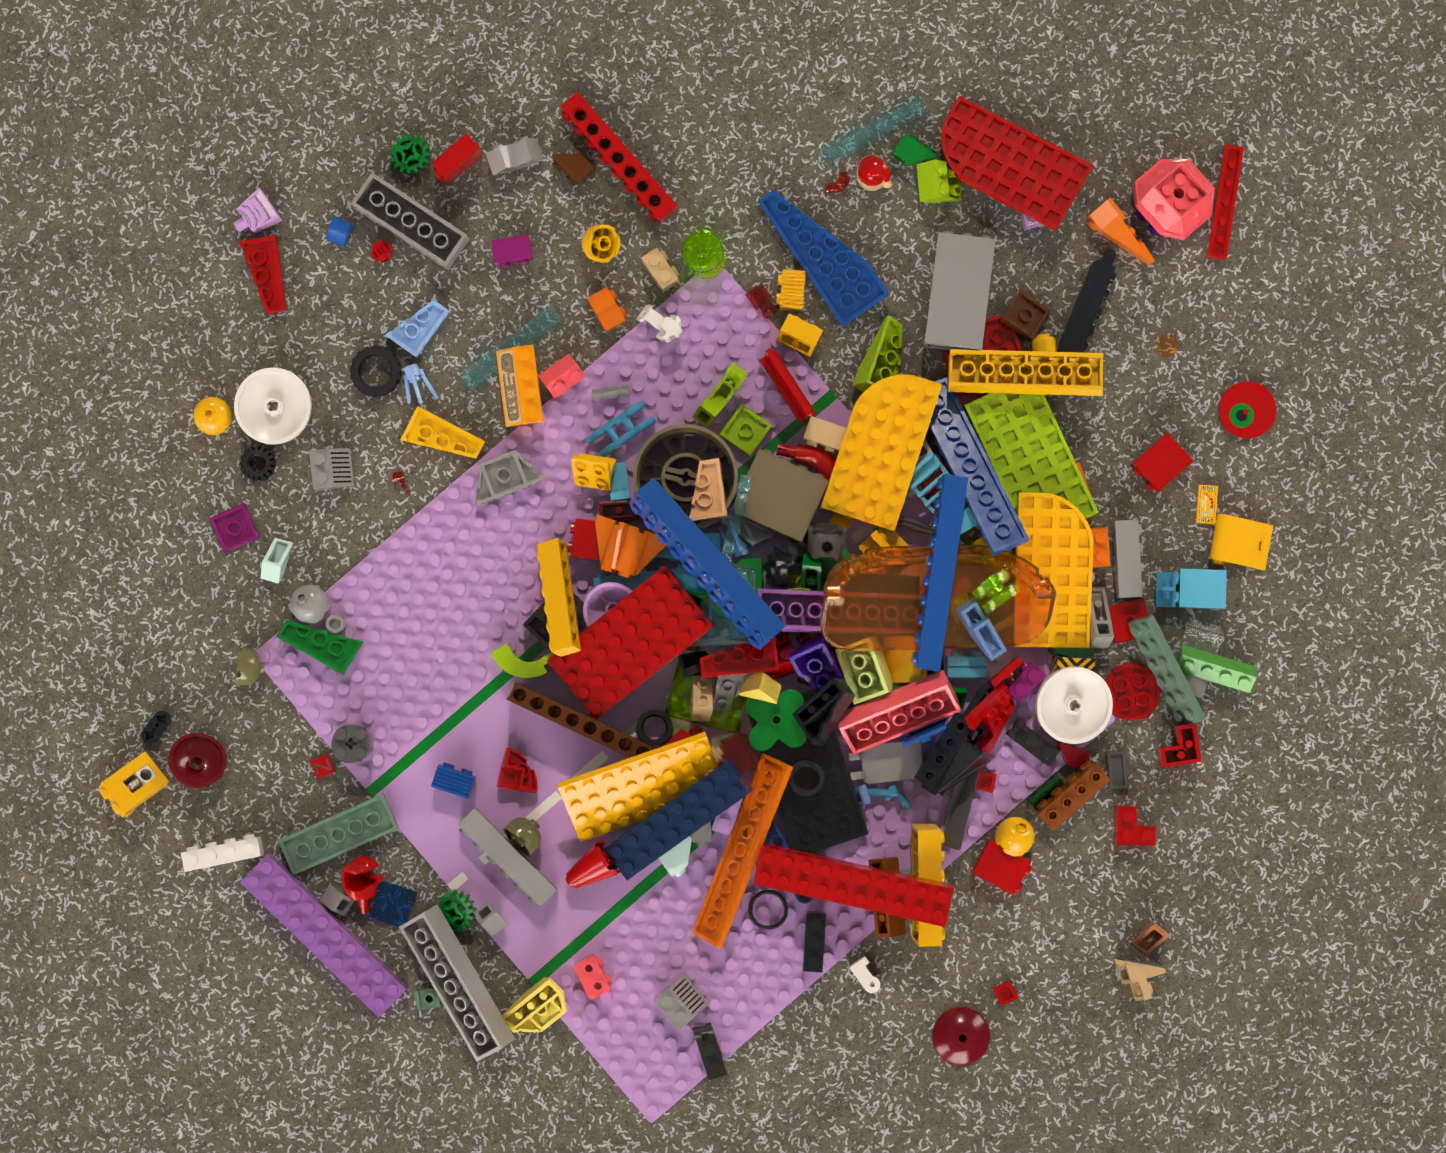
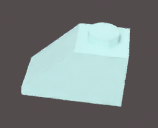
[261,538,293,584]
[658,835,692,877]

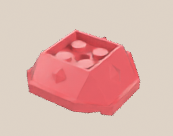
[1133,159,1215,240]

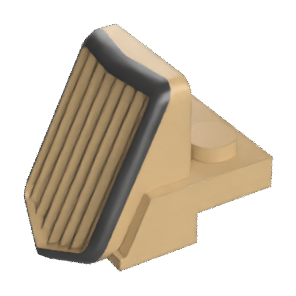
[1114,956,1167,1001]

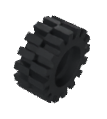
[239,446,276,481]

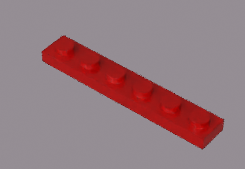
[1206,144,1244,260]

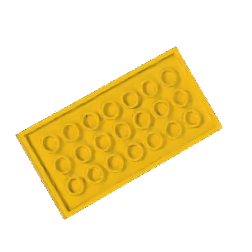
[557,732,718,842]

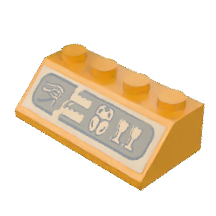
[496,345,544,427]

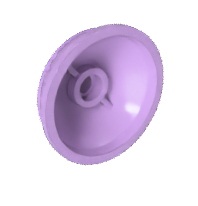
[583,582,632,627]

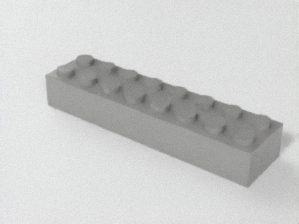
[399,904,515,1062]

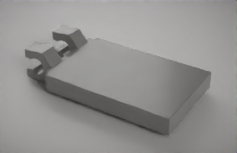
[848,741,923,784]

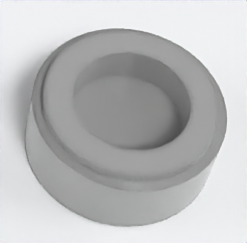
[326,614,346,634]

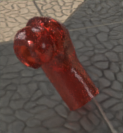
[825,172,850,194]

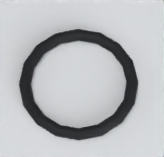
[748,890,788,930]

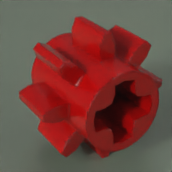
[370,239,394,263]

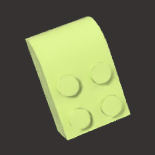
[835,636,893,705]

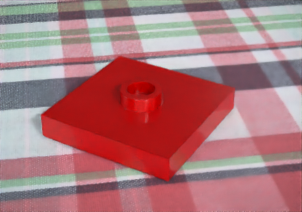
[1108,598,1148,644]
[987,657,1024,688]

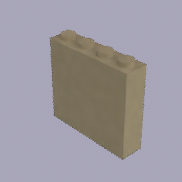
[729,449,829,546]

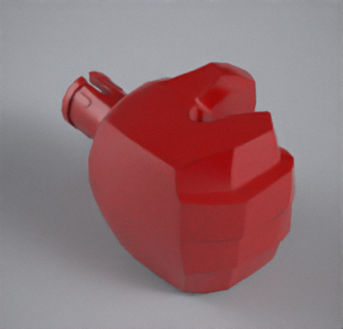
[341,855,384,914]

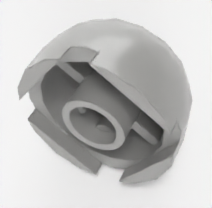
[290,585,330,624]

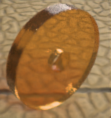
[1156,334,1179,357]

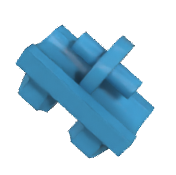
[1156,572,1176,607]

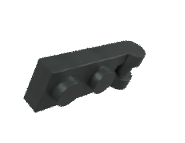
[1005,719,1060,766]
[692,1022,727,1080]

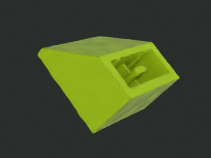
[916,160,962,203]

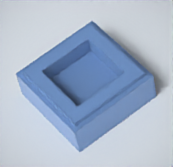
[853,784,871,806]

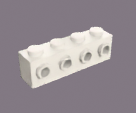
[181,834,264,872]

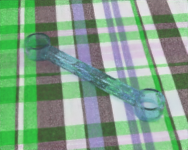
[721,474,753,564]

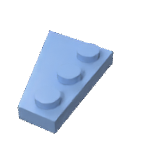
[385,300,450,358]

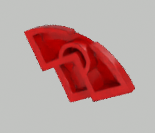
[496,747,538,794]

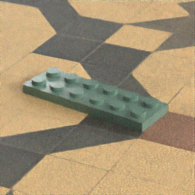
[1128,615,1206,725]
[278,793,399,875]

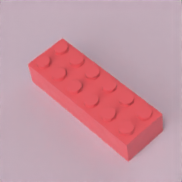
[838,670,961,755]

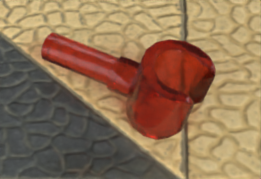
[392,471,411,496]

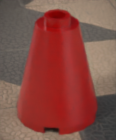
[565,840,620,889]

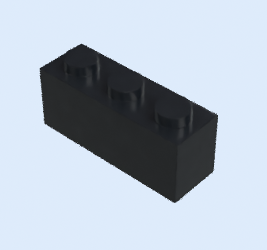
[802,911,826,973]

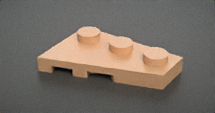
[689,458,728,522]

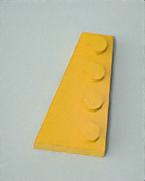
[400,406,486,459]

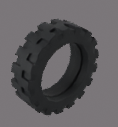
[350,345,402,397]

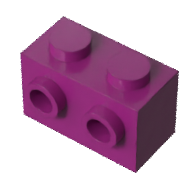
[491,234,534,268]
[1005,662,1046,704]

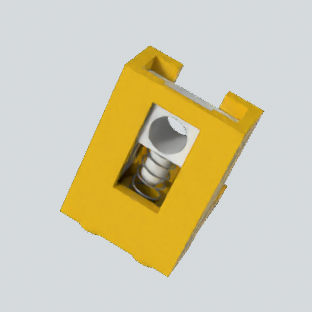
[99,752,169,818]

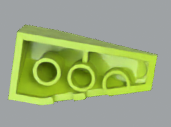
[852,315,903,392]

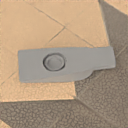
[713,637,747,714]

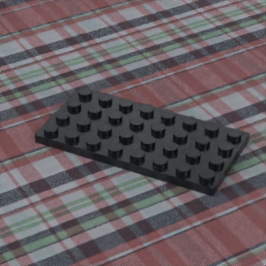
[746,689,869,853]

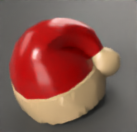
[857,155,893,191]

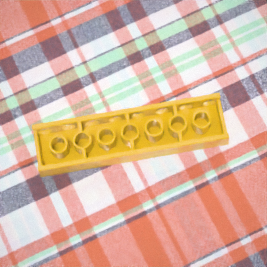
[948,349,1103,396]

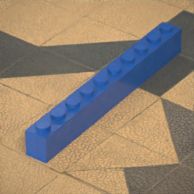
[911,474,968,672]

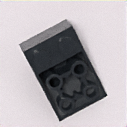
[523,593,584,651]

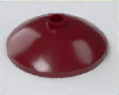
[168,733,227,788]
[932,1007,990,1066]

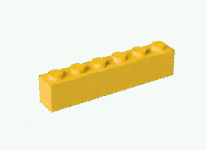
[537,538,581,657]

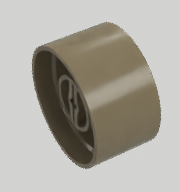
[633,424,738,531]

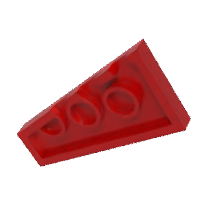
[239,235,287,314]
[699,637,779,679]

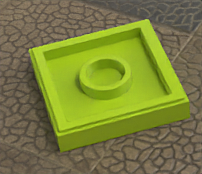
[719,404,772,457]

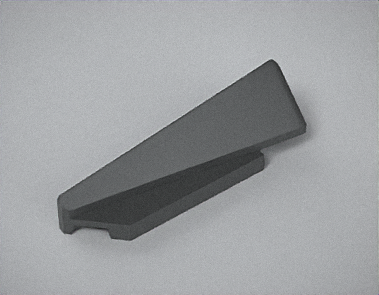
[941,769,980,851]

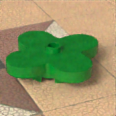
[746,689,807,751]

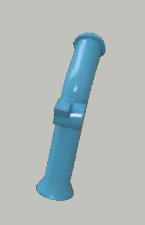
[867,782,911,810]

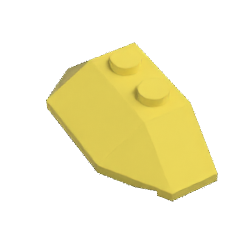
[502,977,567,1033]

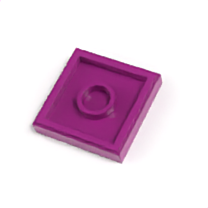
[209,503,260,553]

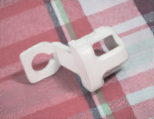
[636,305,683,343]

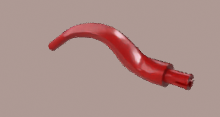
[776,443,837,481]

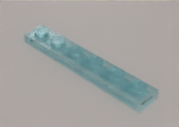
[819,95,927,166]
[460,305,562,390]

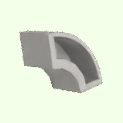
[486,136,544,175]

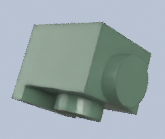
[414,987,442,1011]

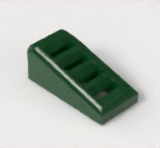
[1048,648,1092,659]

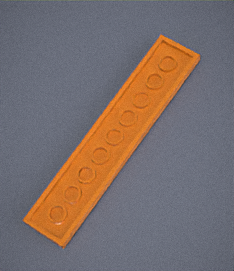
[692,753,793,948]

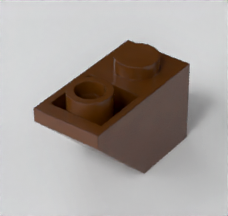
[551,154,595,186]

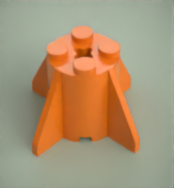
[595,515,666,580]

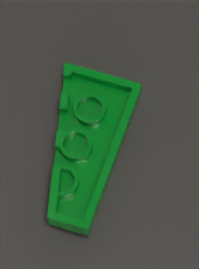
[276,620,363,675]

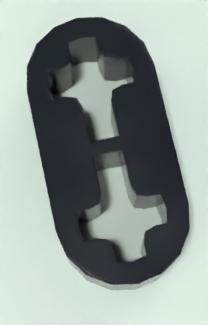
[141,711,172,744]

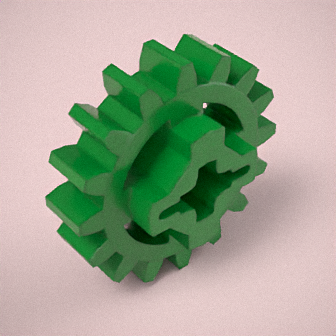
[389,133,431,176]
[436,889,477,932]

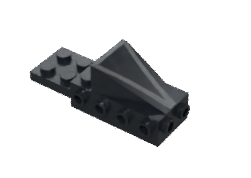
[914,683,993,796]

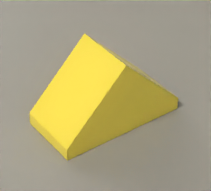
[739,672,781,704]

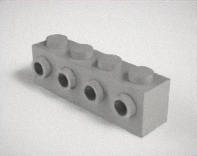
[1112,520,1145,599]

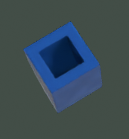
[327,216,353,247]

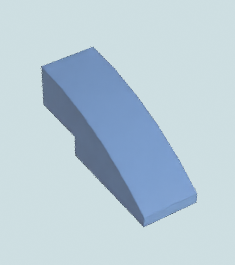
[955,600,1007,661]

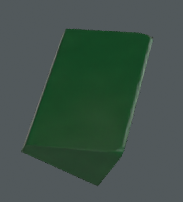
[1027,775,1064,809]

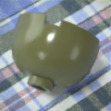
[235,647,264,686]
[503,817,541,856]

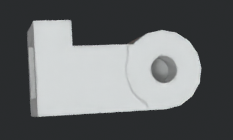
[849,955,880,993]

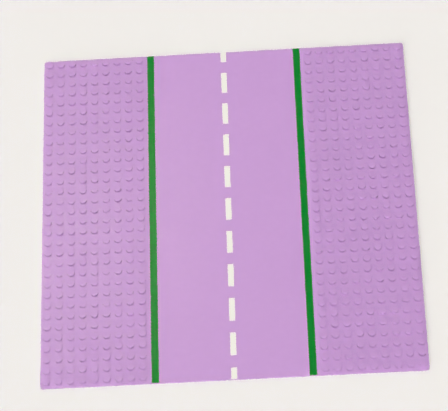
[256,259,1115,1123]

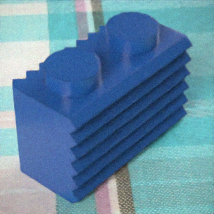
[431,762,476,799]

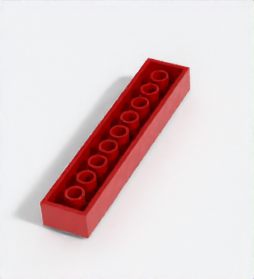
[754,843,955,927]

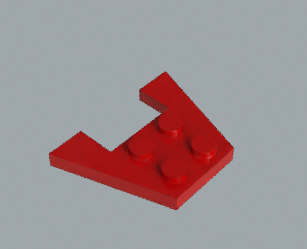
[964,683,1015,756]

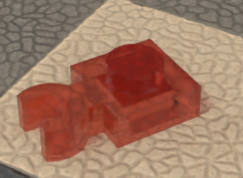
[745,283,778,319]

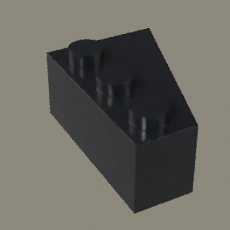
[792,677,855,747]

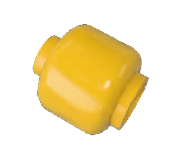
[1031,333,1057,357]

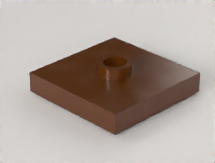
[1000,289,1050,342]

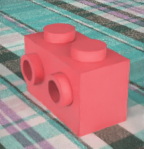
[538,354,586,399]
[573,953,613,1000]

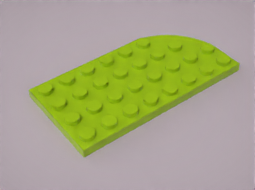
[964,393,1099,519]

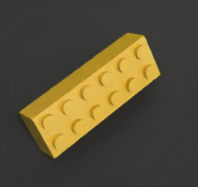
[911,823,945,947]

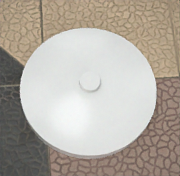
[234,368,312,445]
[1035,666,1113,744]

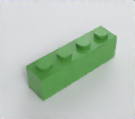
[1176,644,1257,693]

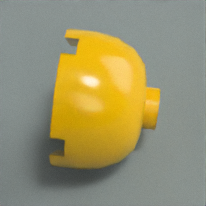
[582,224,620,263]
[193,397,233,435]
[995,817,1035,856]

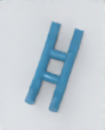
[585,401,656,457]

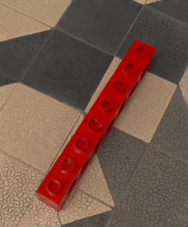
[560,92,678,224]

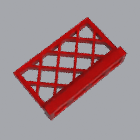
[759,348,816,425]

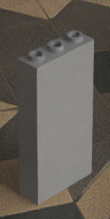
[924,231,996,351]

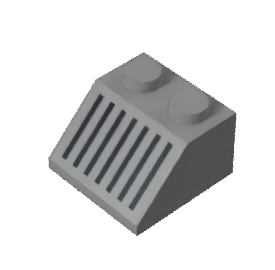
[309,448,354,491]
[654,974,709,1031]

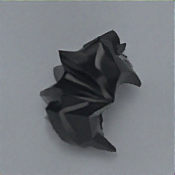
[763,540,803,588]

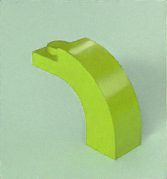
[692,362,748,428]
[490,643,554,678]

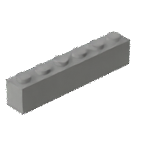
[458,808,558,907]

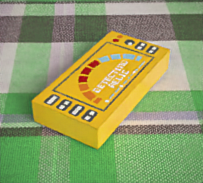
[1195,485,1218,524]

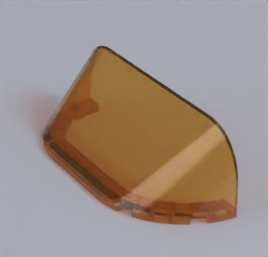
[821,544,1056,652]

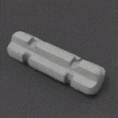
[592,384,630,401]

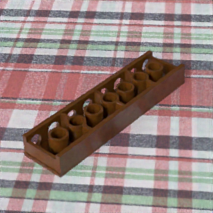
[506,682,656,758]

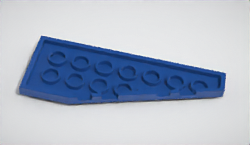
[758,190,890,327]

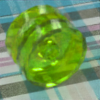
[682,230,727,279]
[970,568,1021,615]

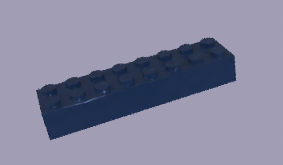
[604,758,753,880]

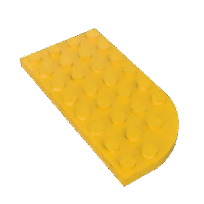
[821,375,942,531]
[1012,492,1094,648]

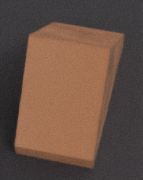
[1132,920,1170,956]

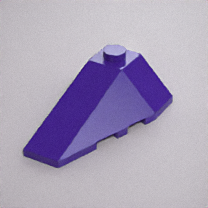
[789,633,858,709]

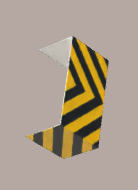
[1051,654,1096,674]

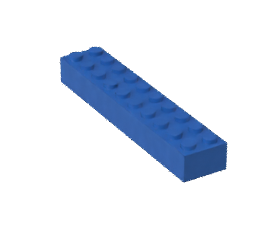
[629,478,786,650]

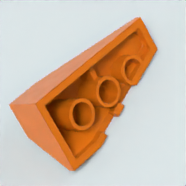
[1087,198,1155,266]

